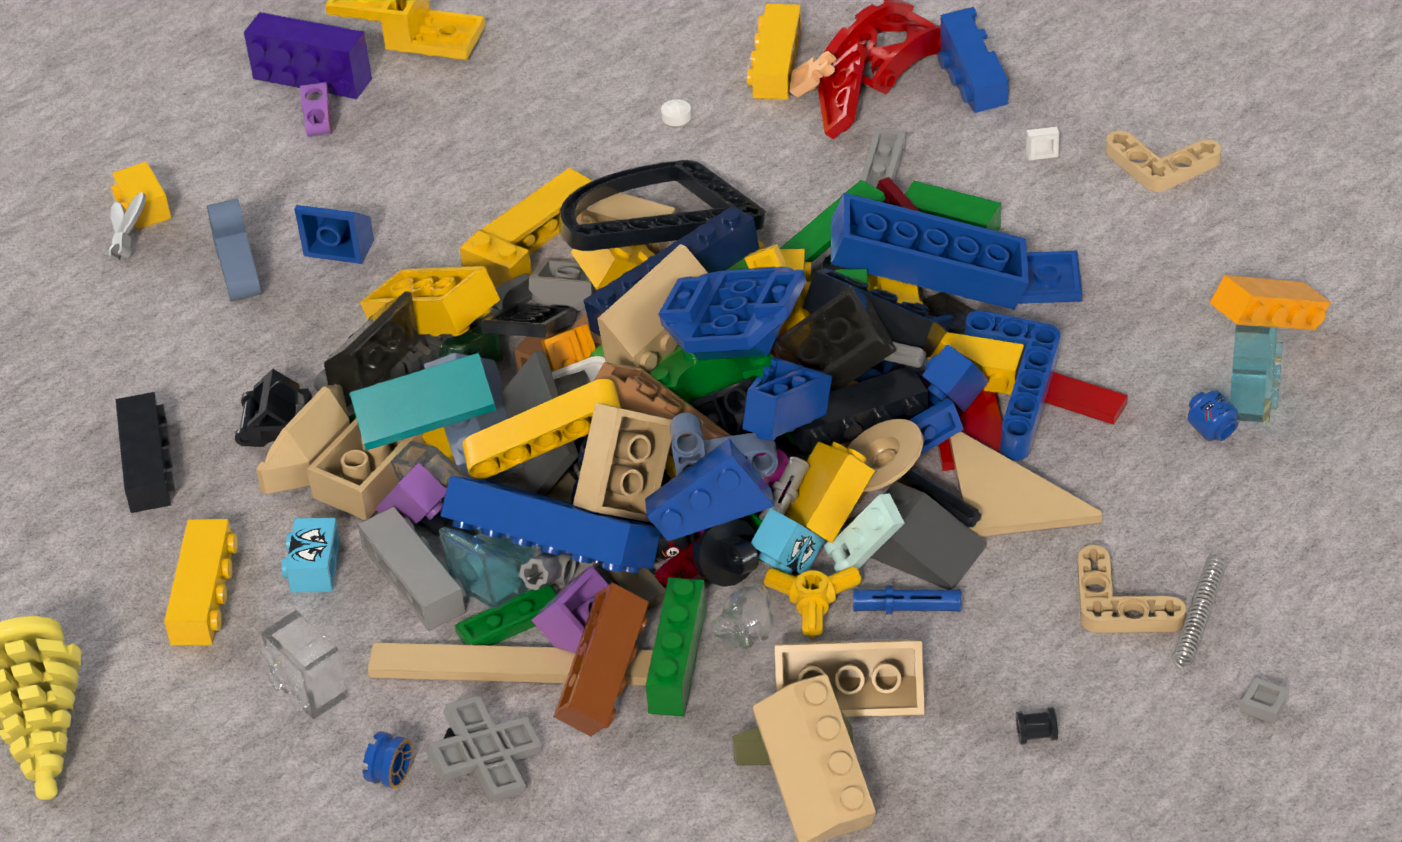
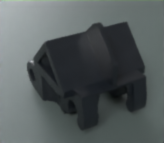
[235,369,313,447]

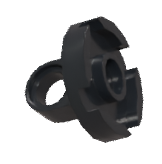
[692,519,759,587]

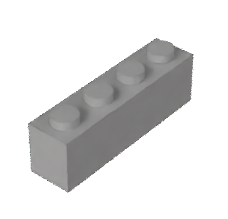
[358,507,466,631]

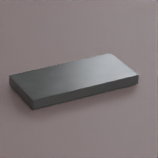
[501,351,579,496]

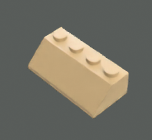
[597,244,708,373]
[775,638,925,717]
[752,674,876,842]

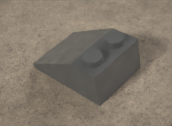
[870,481,986,590]

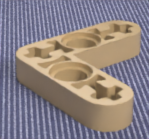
[1106,130,1221,192]
[1077,545,1186,633]

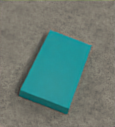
[349,353,496,451]

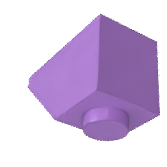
[375,463,447,525]

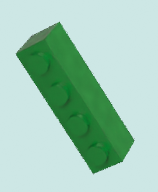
[645,578,706,717]

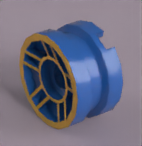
[362,731,413,789]

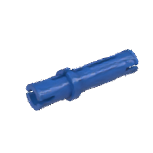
[853,586,961,615]

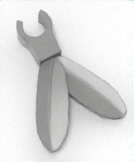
[108,193,146,262]

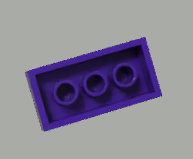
[244,12,372,99]

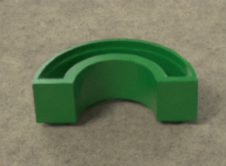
[649,349,773,403]

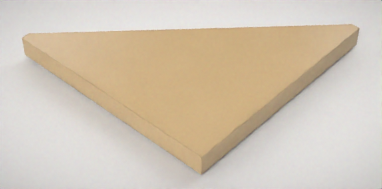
[949,431,1102,537]

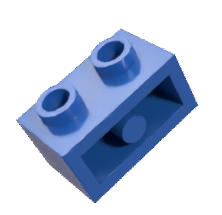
[922,344,989,413]

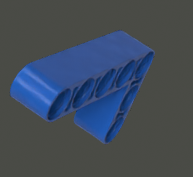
[964,311,1060,461]

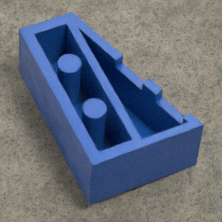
[937,6,1008,113]
[742,357,832,440]
[645,438,775,541]

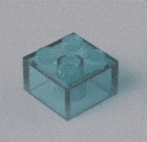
[1230,325,1283,423]

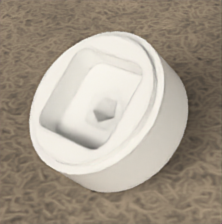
[661,99,691,126]

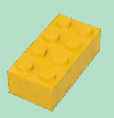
[359,266,500,337]

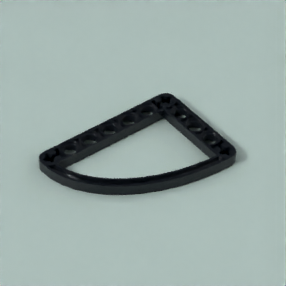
[559,160,766,251]

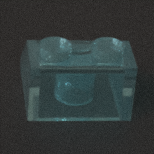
[439,527,529,611]

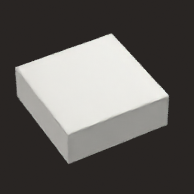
[1026,126,1059,161]

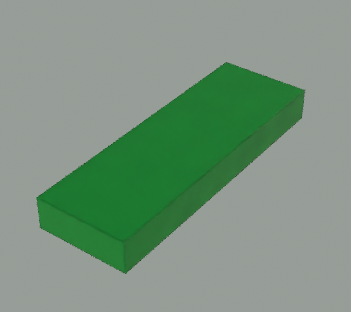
[454,585,557,646]

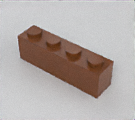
[553,582,649,736]

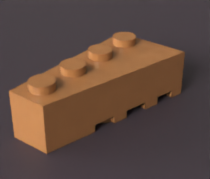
[594,362,731,466]

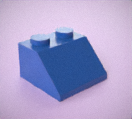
[294,205,374,264]

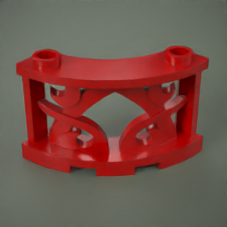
[824,0,941,94]

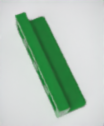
[779,180,885,263]

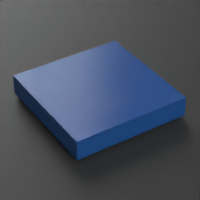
[1018,251,1082,304]

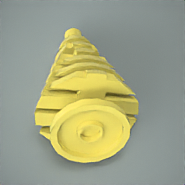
[0,616,81,800]

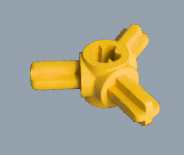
[764,566,862,639]

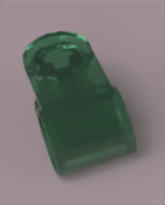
[439,326,503,363]

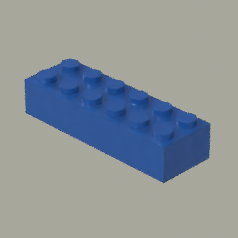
[831,193,1029,310]
[441,476,661,574]

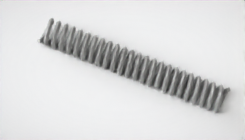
[1172,554,1226,669]

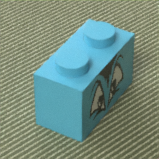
[751,508,825,574]
[282,518,341,592]

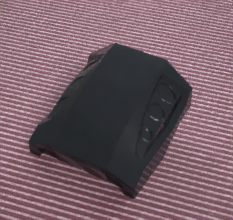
[688,376,781,442]

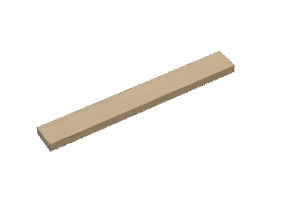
[368,643,653,686]

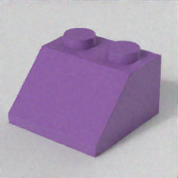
[532,566,608,653]

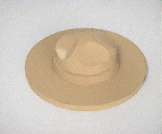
[847,419,924,492]

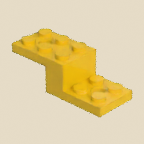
[325,0,486,60]

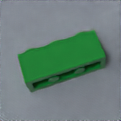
[905,181,1001,232]

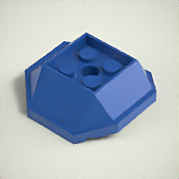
[658,267,806,360]

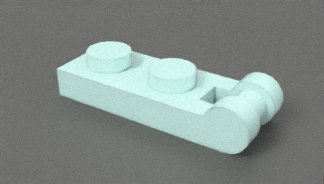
[824,494,904,573]

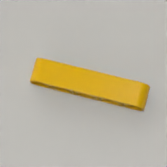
[462,379,621,479]

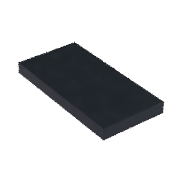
[481,303,576,338]

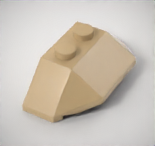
[256,384,350,494]

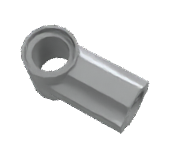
[519,547,576,590]

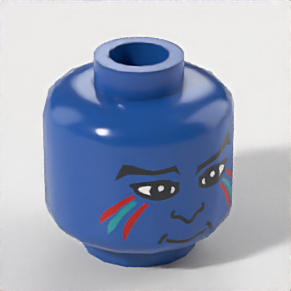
[1188,391,1238,441]

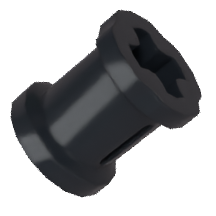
[1016,707,1058,745]

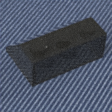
[324,291,419,396]

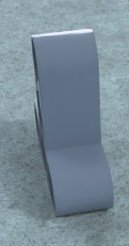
[207,198,262,302]
[670,413,778,477]

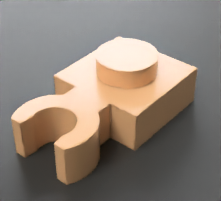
[789,51,836,98]

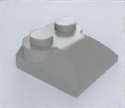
[529,259,596,310]

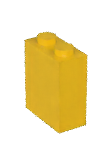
[784,442,875,543]

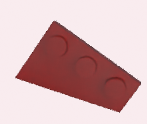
[817,42,866,139]

